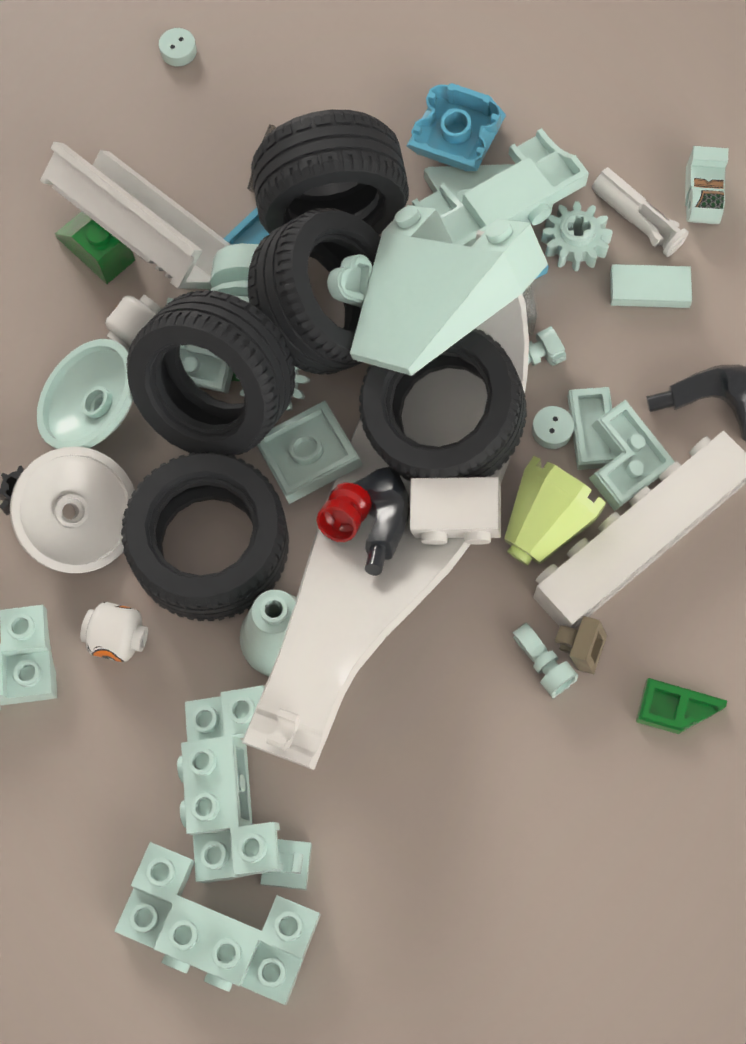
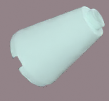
[240,590,297,677]

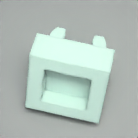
[260,839,312,890]

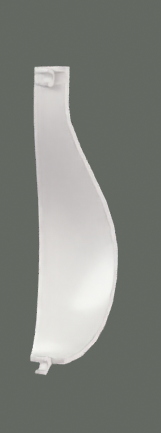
[241,230,529,770]

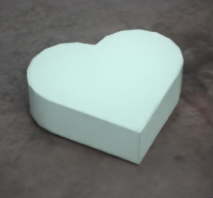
[327,254,373,307]

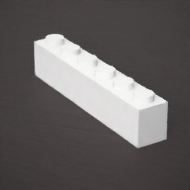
[533,430,746,629]

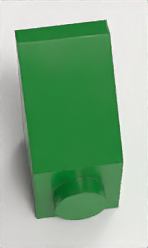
[55,211,135,284]

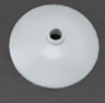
[10,447,135,573]

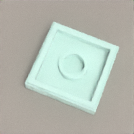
[257,400,363,504]

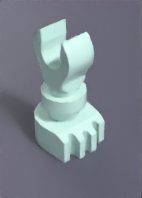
[528,326,567,366]
[513,623,579,699]

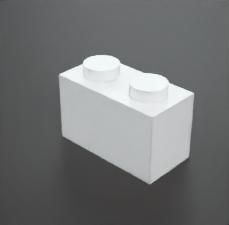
[410,477,501,545]

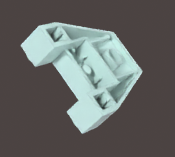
[350,205,548,376]

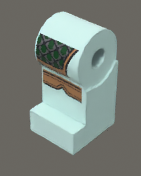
[685,146,729,224]

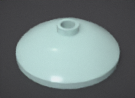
[37,339,133,449]

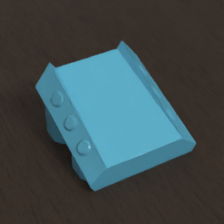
[406,83,506,171]

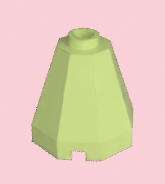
[504,456,606,566]

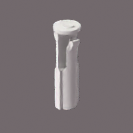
[592,167,689,257]

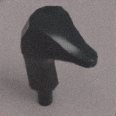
[646,364,746,441]
[330,466,410,576]

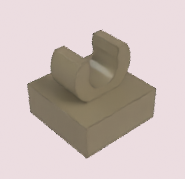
[555,616,607,674]

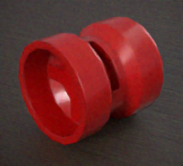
[316,482,372,542]

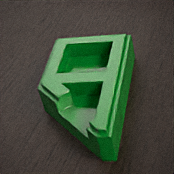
[636,678,727,734]

